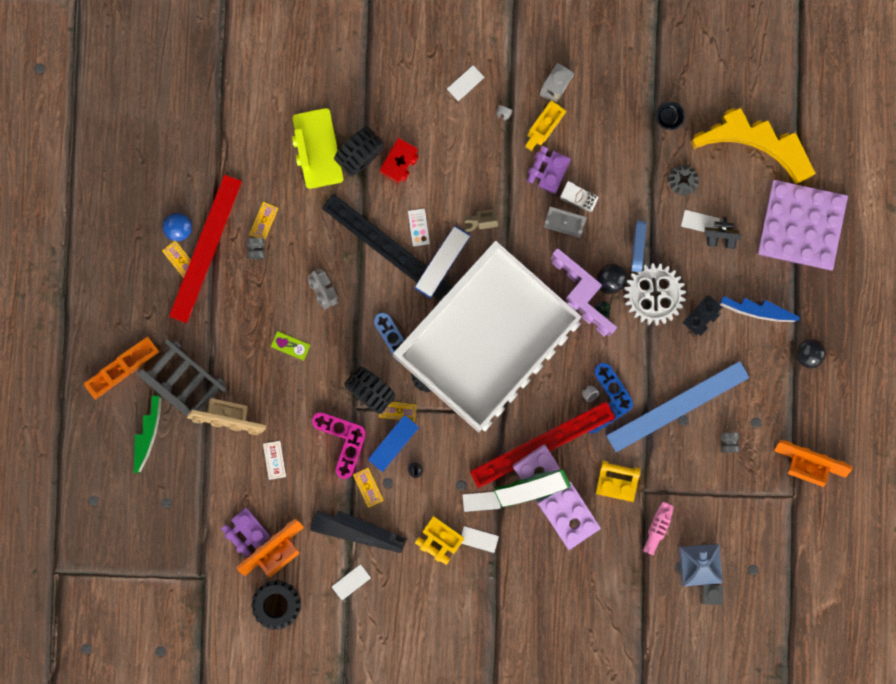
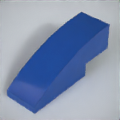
[368,415,419,472]

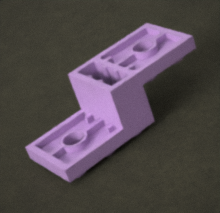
[550,248,617,336]
[512,444,601,550]

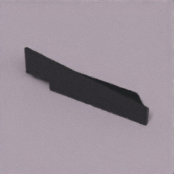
[311,510,407,553]

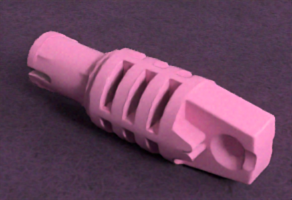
[642,502,674,555]

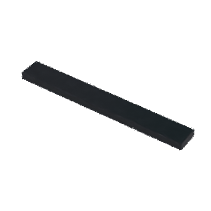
[322,194,453,301]

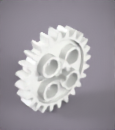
[623,263,686,326]

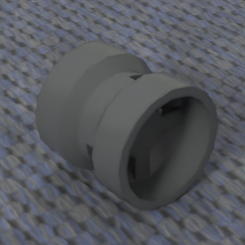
[246,238,266,259]
[720,433,740,453]

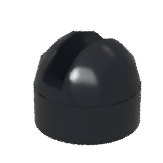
[408,463,423,478]

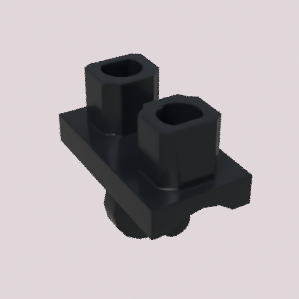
[704,217,741,249]

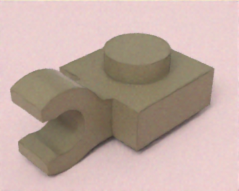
[464,209,498,232]

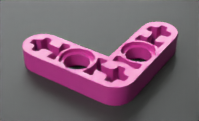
[312,413,366,479]

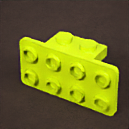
[292,108,344,189]

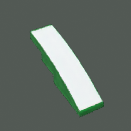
[134,396,162,473]
[494,469,571,507]

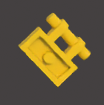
[415,516,465,565]

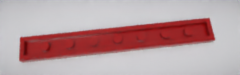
[169,175,242,324]
[470,401,615,489]

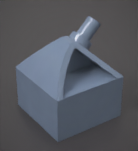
[678,544,723,586]

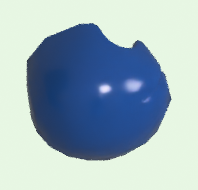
[162,213,192,241]

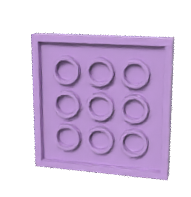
[757,180,848,271]

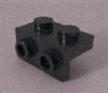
[683,295,723,337]

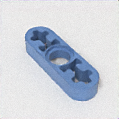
[631,220,647,272]
[374,313,405,362]

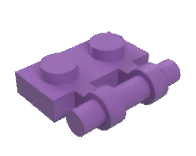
[526,146,571,194]
[221,507,271,558]

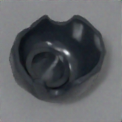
[655,101,685,130]
[596,264,626,295]
[797,339,826,369]

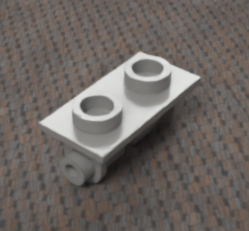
[307,269,339,310]

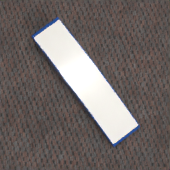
[414,226,471,299]
[719,296,800,322]

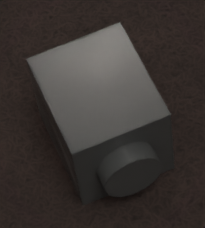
[700,584,723,605]

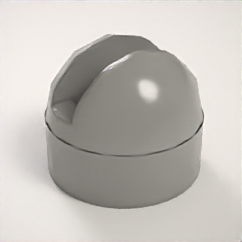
[496,105,513,120]
[582,386,599,402]

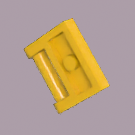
[595,460,641,502]

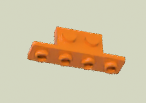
[774,440,852,487]
[236,519,304,578]

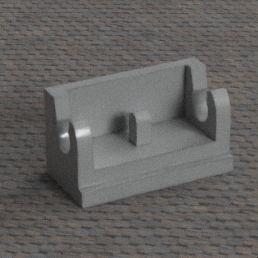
[543,207,587,238]

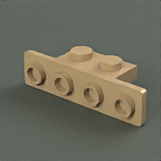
[187,398,266,435]

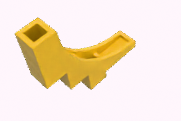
[691,108,816,184]

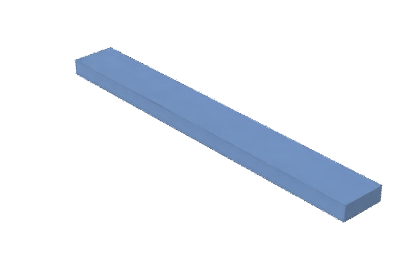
[606,361,749,453]

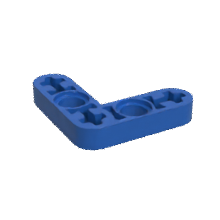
[588,363,633,433]

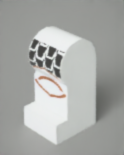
[560,181,598,212]

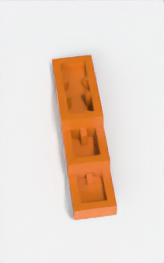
[83,337,159,400]

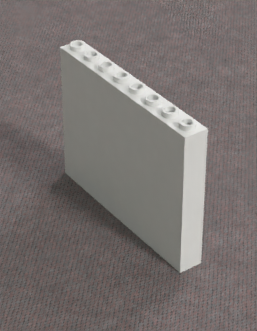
[393,241,581,433]

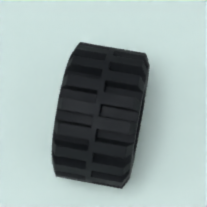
[334,127,384,176]
[344,366,396,414]
[251,580,301,630]

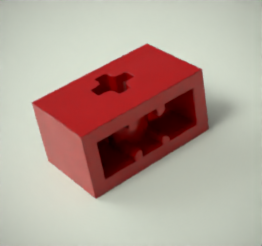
[379,138,419,185]

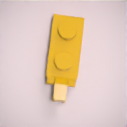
[525,100,567,151]

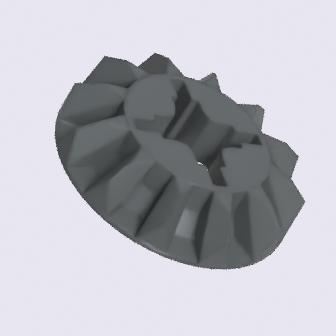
[668,165,699,195]

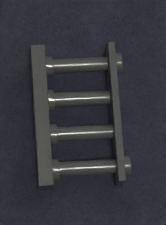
[137,340,228,425]

